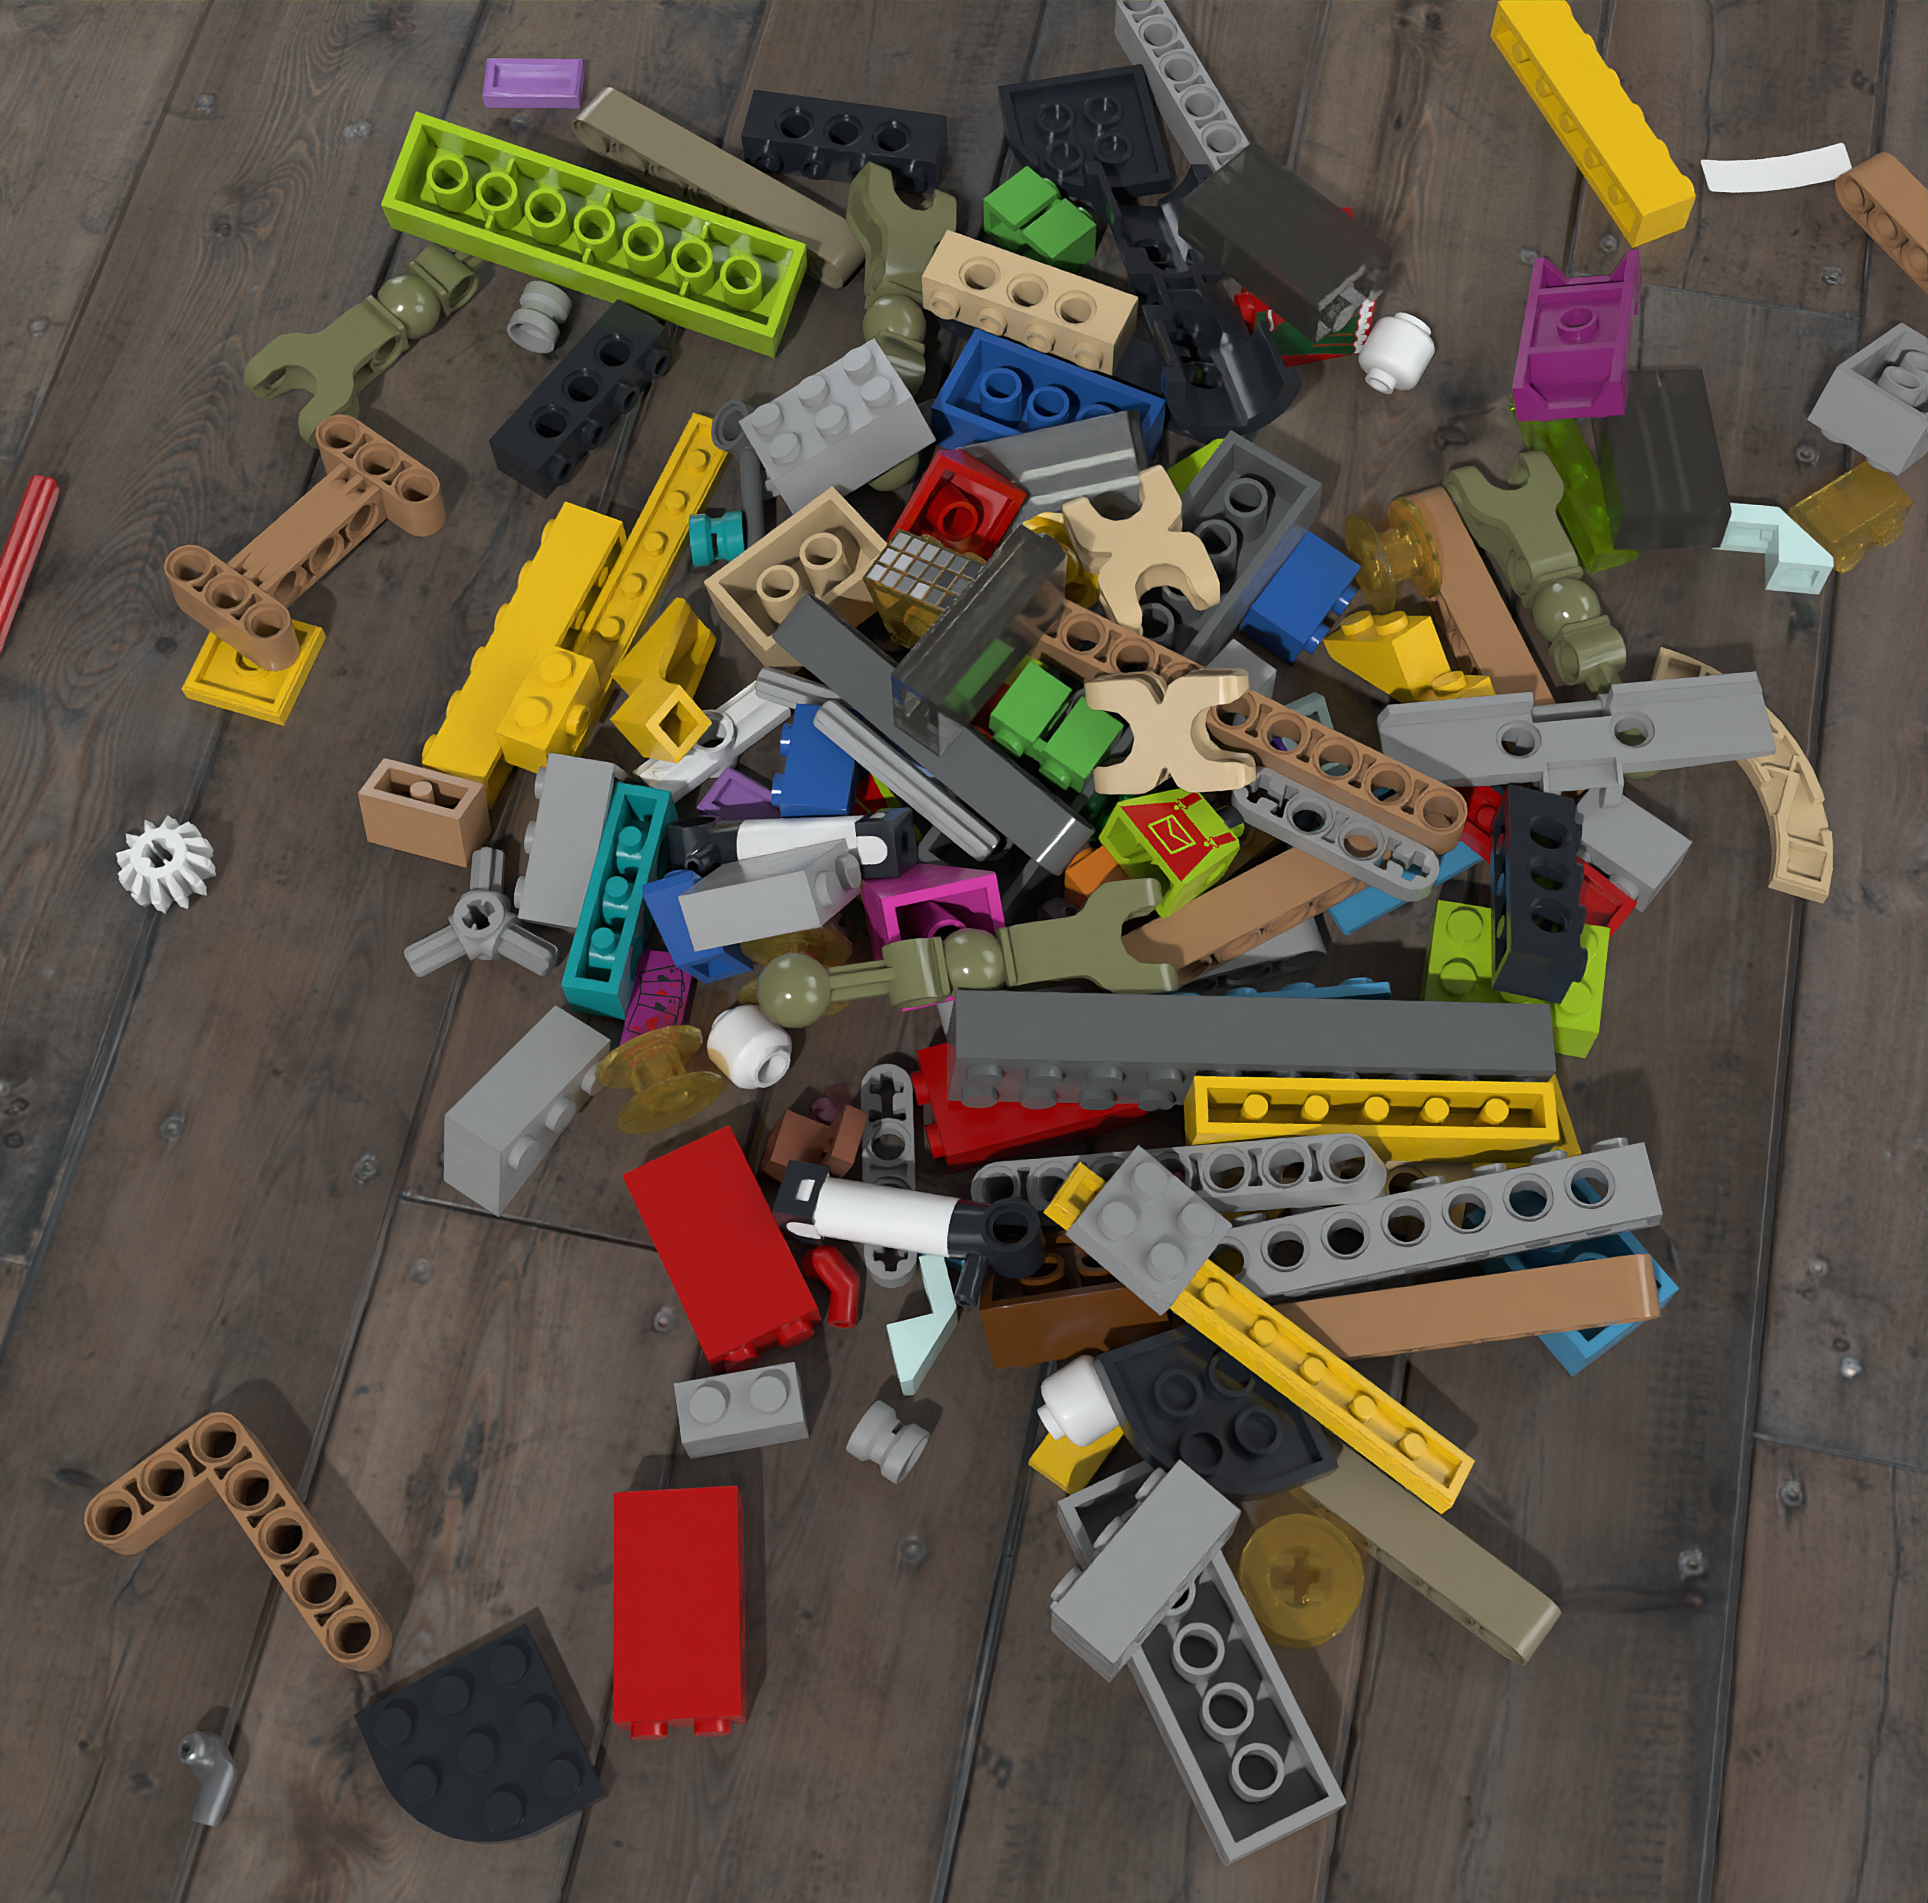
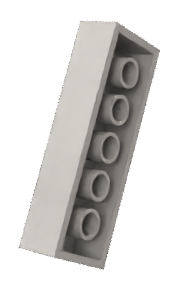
[1057,1460,1347,1867]

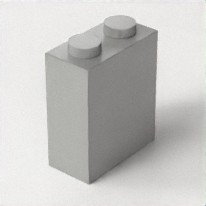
[678,838,861,952]

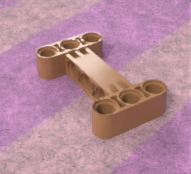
[164,414,447,671]

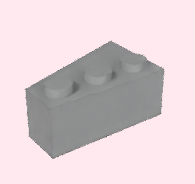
[514,753,636,931]
[444,1005,611,1217]

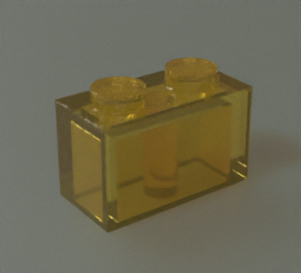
[1787,460,1914,574]

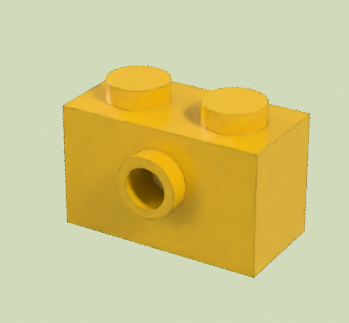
[495,642,602,774]

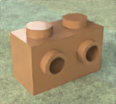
[358,758,491,868]

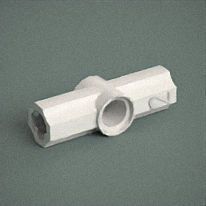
[632,680,791,803]

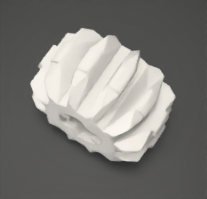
[116,815,216,914]

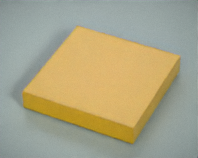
[182,619,326,726]

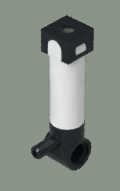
[666,808,918,878]
[772,1160,1047,1308]

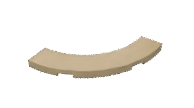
[1650,647,1833,904]

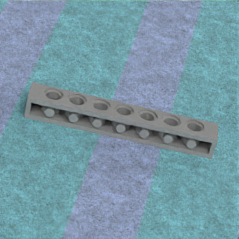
[1174,1138,1663,1323]

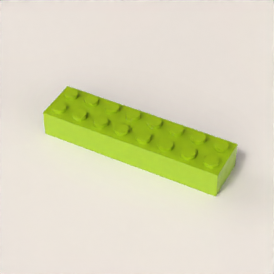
[381,111,807,358]

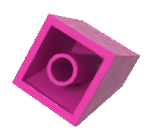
[860,863,1005,1012]

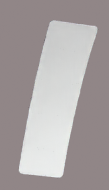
[1701,143,1852,193]

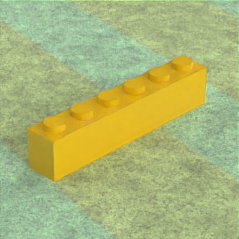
[1490,0,1696,248]
[421,501,627,810]
[1184,1076,1559,1163]

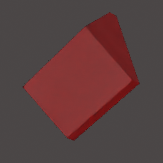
[885,449,1027,586]

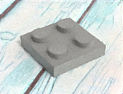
[1065,1145,1233,1316]

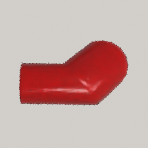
[801,1244,861,1329]

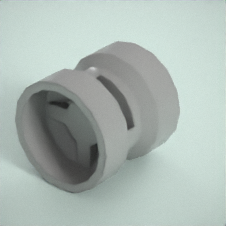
[507,281,572,353]
[846,1400,930,1485]

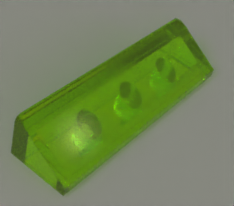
[1509,393,1639,574]

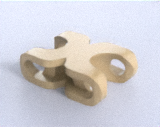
[1062,464,1220,636]
[1084,668,1257,794]

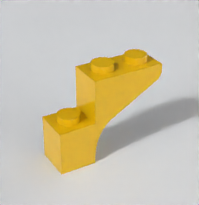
[610,597,717,763]
[1323,611,1496,704]

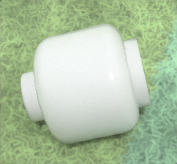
[1358,312,1435,394]
[707,1004,792,1089]
[1037,1355,1119,1447]

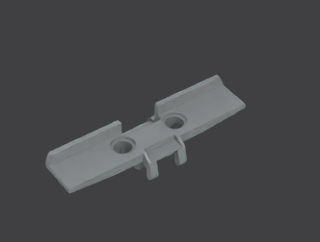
[1377,671,1776,809]

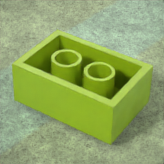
[1418,900,1610,1058]

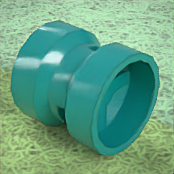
[689,510,745,567]

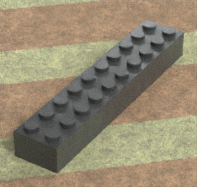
[917,430,1322,927]
[947,990,1557,1112]

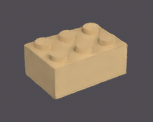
[704,486,904,674]

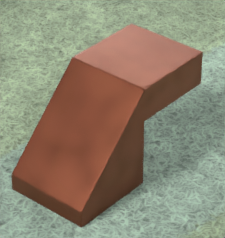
[755,1105,868,1185]

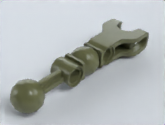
[846,161,957,492]
[244,243,489,449]
[1442,450,1662,780]
[756,878,1180,1028]

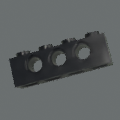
[741,90,948,195]
[489,299,672,499]
[1490,784,1588,1004]

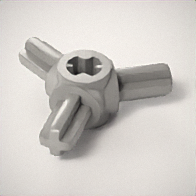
[404,847,560,977]

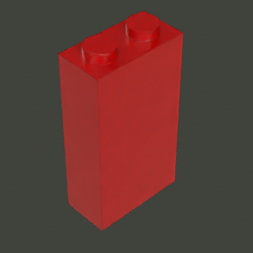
[910,1043,1149,1175]
[622,1125,822,1375]
[613,1486,747,1740]

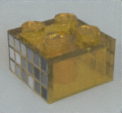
[862,528,1012,679]

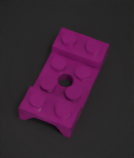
[1512,249,1642,422]

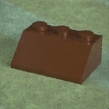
[979,1230,1173,1369]

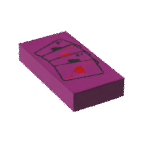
[618,949,695,1067]

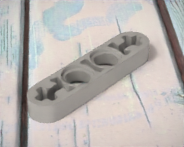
[1231,766,1440,902]
[861,1064,918,1288]

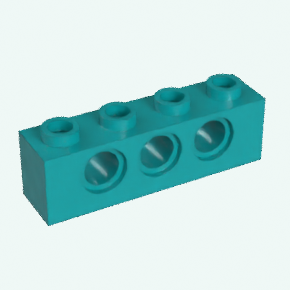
[561,782,678,1020]

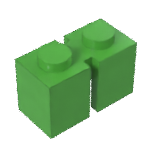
[983,166,1096,274]
[988,661,1124,794]

